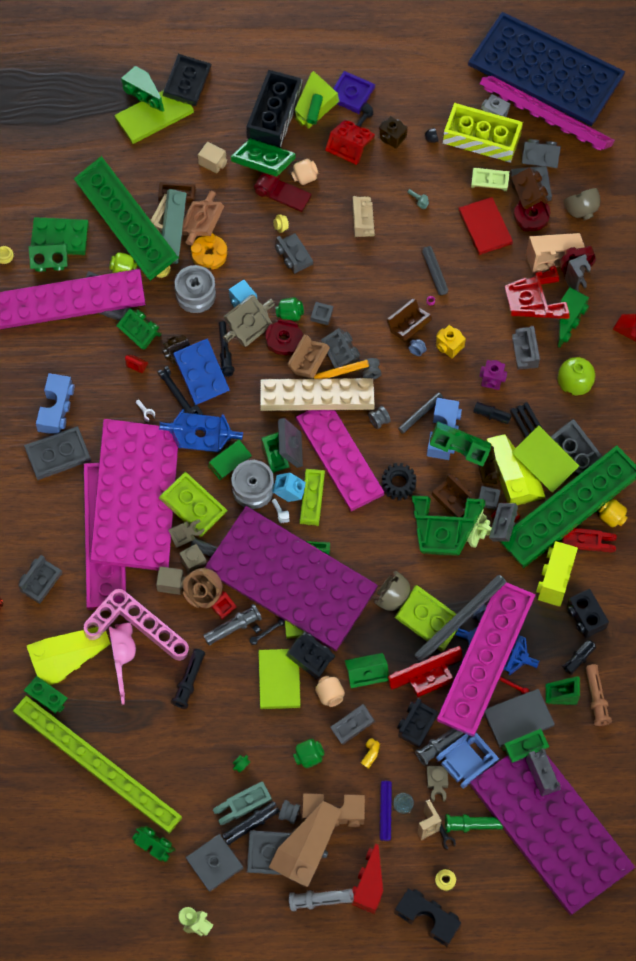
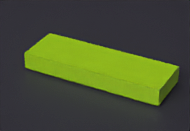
[300,469,325,526]

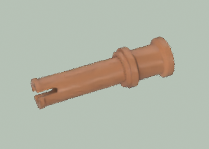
[585,664,612,726]

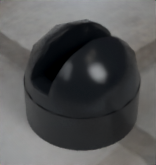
[425,128,439,143]

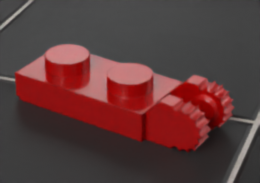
[562,528,617,553]

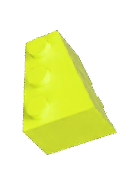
[536,541,578,607]

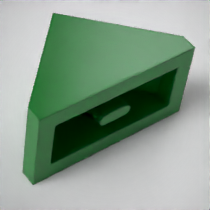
[261,432,289,473]
[546,676,580,705]

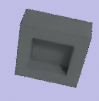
[311,302,334,325]
[479,486,501,510]

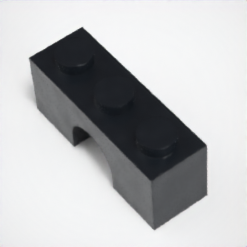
[394,888,462,947]

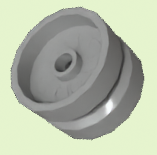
[175,265,216,313]
[231,460,274,509]

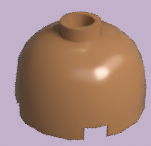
[182,568,223,608]

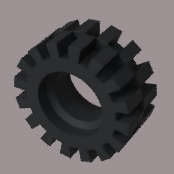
[381,463,416,500]

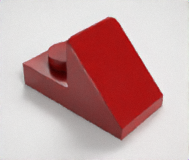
[613,314,636,342]

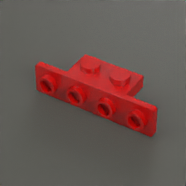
[388,646,463,697]

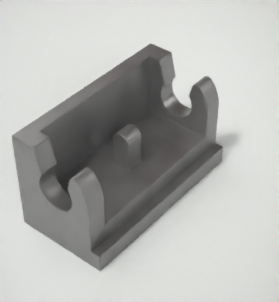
[565,255,591,292]
[512,326,540,370]
[526,748,561,796]

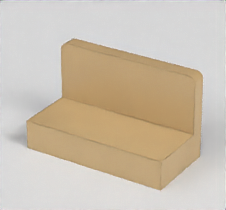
[417,800,441,840]

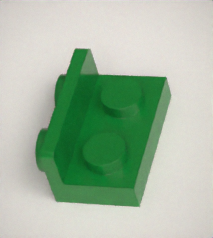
[116,309,162,350]

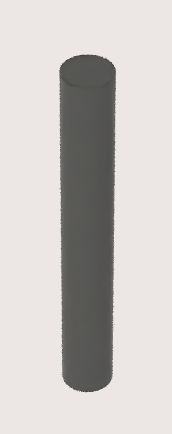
[398,392,443,434]

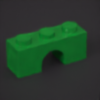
[430,421,491,466]

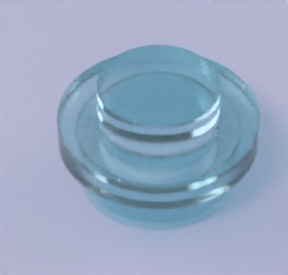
[393,793,414,814]

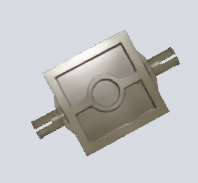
[223,294,275,347]

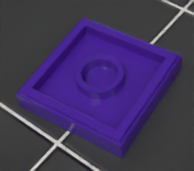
[333,71,375,114]

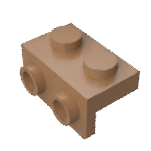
[288,335,330,379]

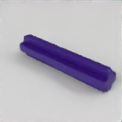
[380,781,392,841]

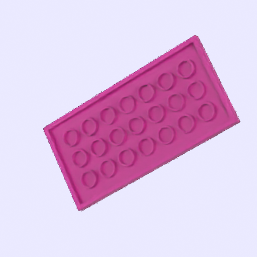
[90,419,178,571]

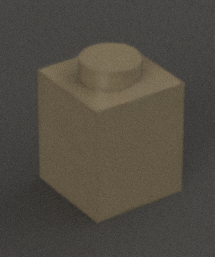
[179,544,207,574]
[156,567,186,595]

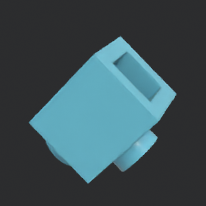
[229,280,257,308]
[273,472,306,502]

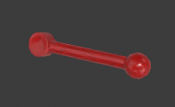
[499,676,529,694]

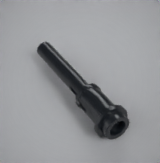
[219,321,235,377]

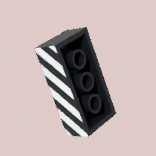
[246,69,302,148]

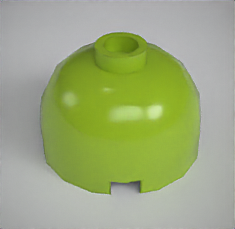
[557,357,595,396]

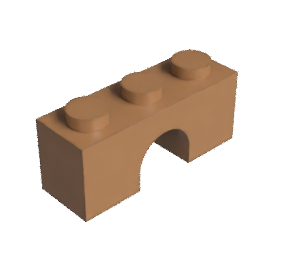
[303,794,365,827]

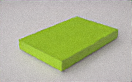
[512,425,579,493]
[159,472,228,537]
[394,585,458,652]
[259,649,300,709]

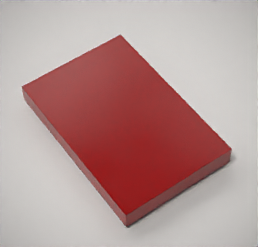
[458,197,513,255]

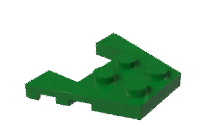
[412,496,486,556]

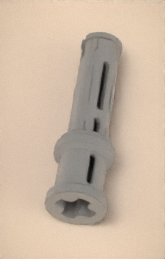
[289,889,354,911]

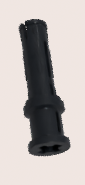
[171,649,206,709]

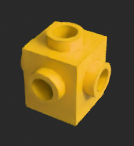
[436,325,466,359]

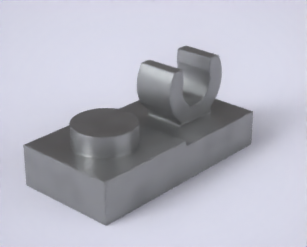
[489,503,518,542]
[331,704,375,744]

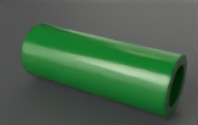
[306,94,323,124]

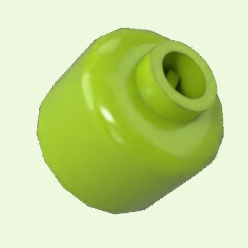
[109,252,137,273]

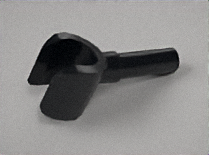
[356,103,373,127]
[439,824,456,850]

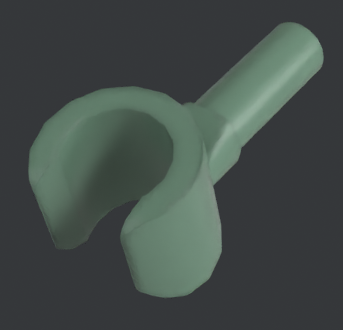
[408,189,429,209]

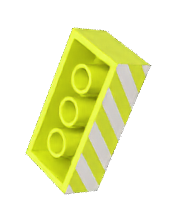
[443,103,523,163]

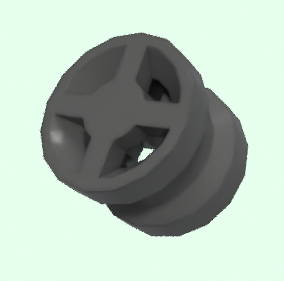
[363,358,381,379]
[368,406,391,429]
[278,800,301,825]

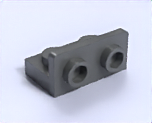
[275,233,313,274]
[321,328,360,368]

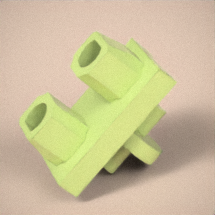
[467,510,492,548]
[178,907,213,936]

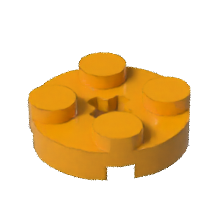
[191,233,227,270]

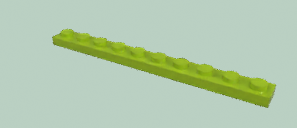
[13,696,182,834]

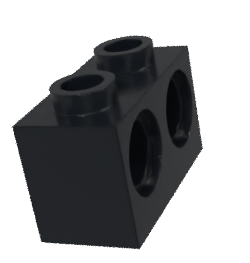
[566,589,609,638]

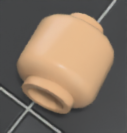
[291,159,319,185]
[315,676,345,707]

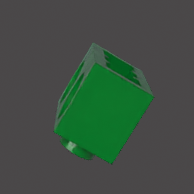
[29,243,69,272]

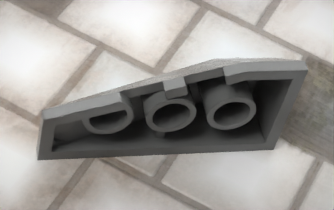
[550,419,603,474]

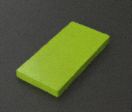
[115,90,194,144]

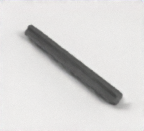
[415,575,506,662]

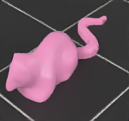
[109,623,136,705]

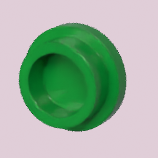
[232,755,251,773]

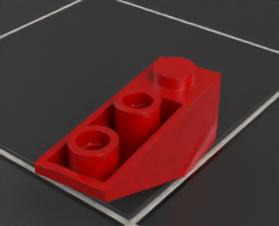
[352,844,383,914]

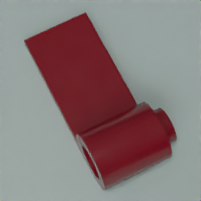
[254,172,312,212]

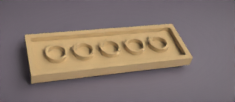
[261,378,374,411]

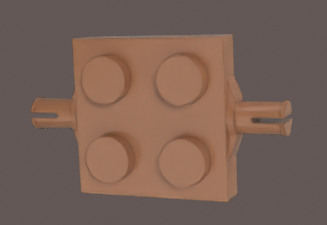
[182,191,224,246]

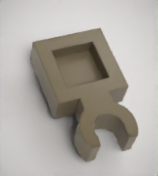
[168,519,205,547]
[427,766,448,802]

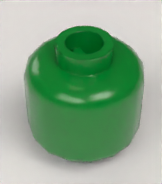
[276,297,304,321]
[293,739,325,768]

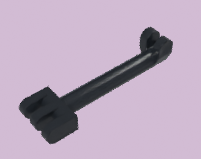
[157,366,203,415]

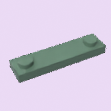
[162,189,187,264]

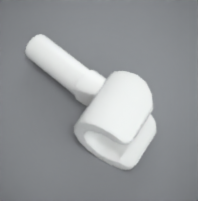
[136,400,155,422]
[272,499,290,523]

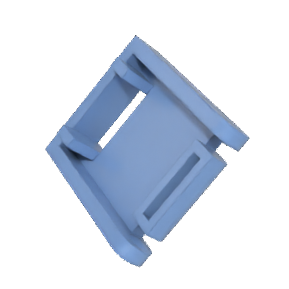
[436,733,499,789]

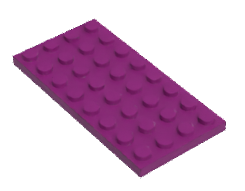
[204,506,378,652]
[469,754,635,916]

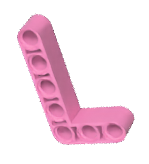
[84,589,189,661]

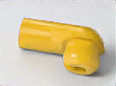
[361,738,380,768]

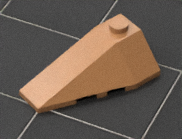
[269,801,342,887]

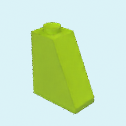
[295,71,339,129]

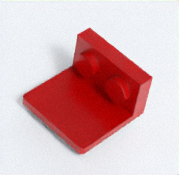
[325,120,375,165]

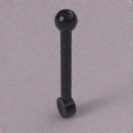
[250,619,285,645]

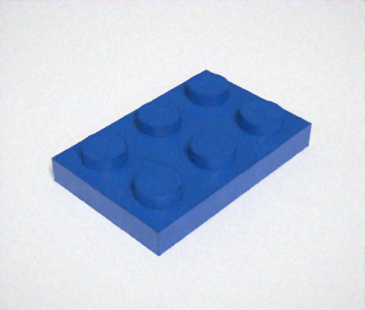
[172,338,230,405]

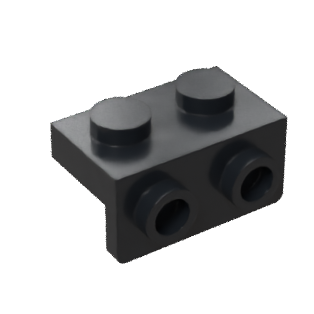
[285,632,335,680]
[397,698,439,748]

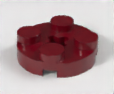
[514,201,551,232]
[559,246,596,274]
[265,319,303,355]

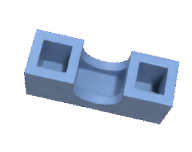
[36,373,75,435]
[427,398,462,460]

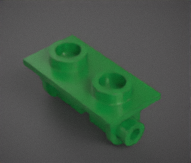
[24,676,68,713]
[132,826,176,862]

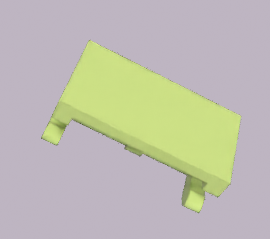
[471,168,509,191]

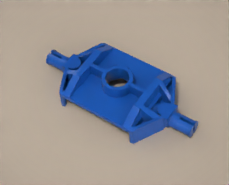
[159,409,243,453]
[456,627,540,675]

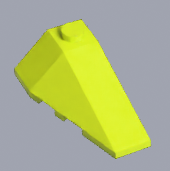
[487,434,546,505]
[27,627,110,686]

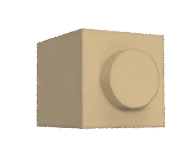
[198,142,227,173]

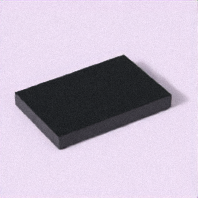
[163,54,212,106]

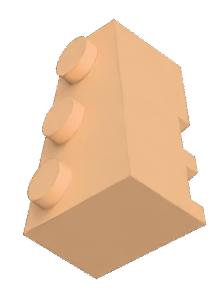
[526,233,585,273]

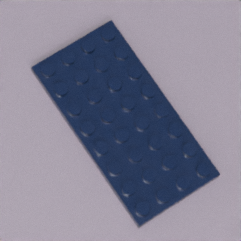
[468,12,625,126]

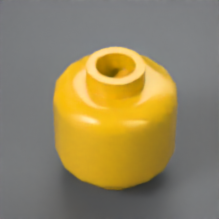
[598,499,628,527]

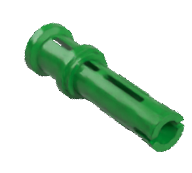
[445,814,503,833]

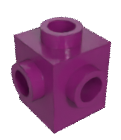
[479,360,507,390]

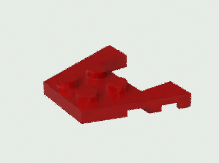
[505,266,570,319]

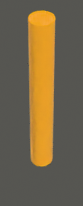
[314,360,369,379]

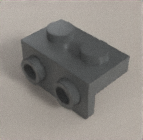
[522,139,561,168]
[19,555,62,604]

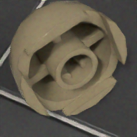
[563,188,601,220]
[374,571,411,611]

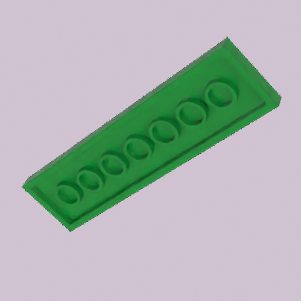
[74,156,179,281]
[499,446,636,569]

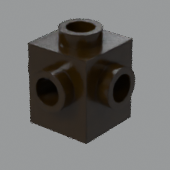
[379,116,408,149]
[162,335,190,364]

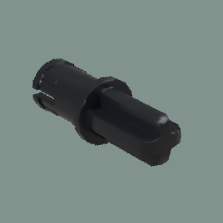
[473,401,511,424]
[562,640,596,675]

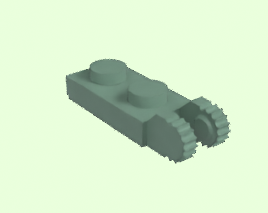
[213,781,272,825]

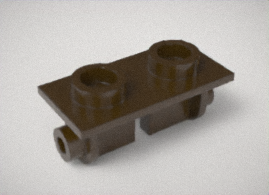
[478,444,500,484]

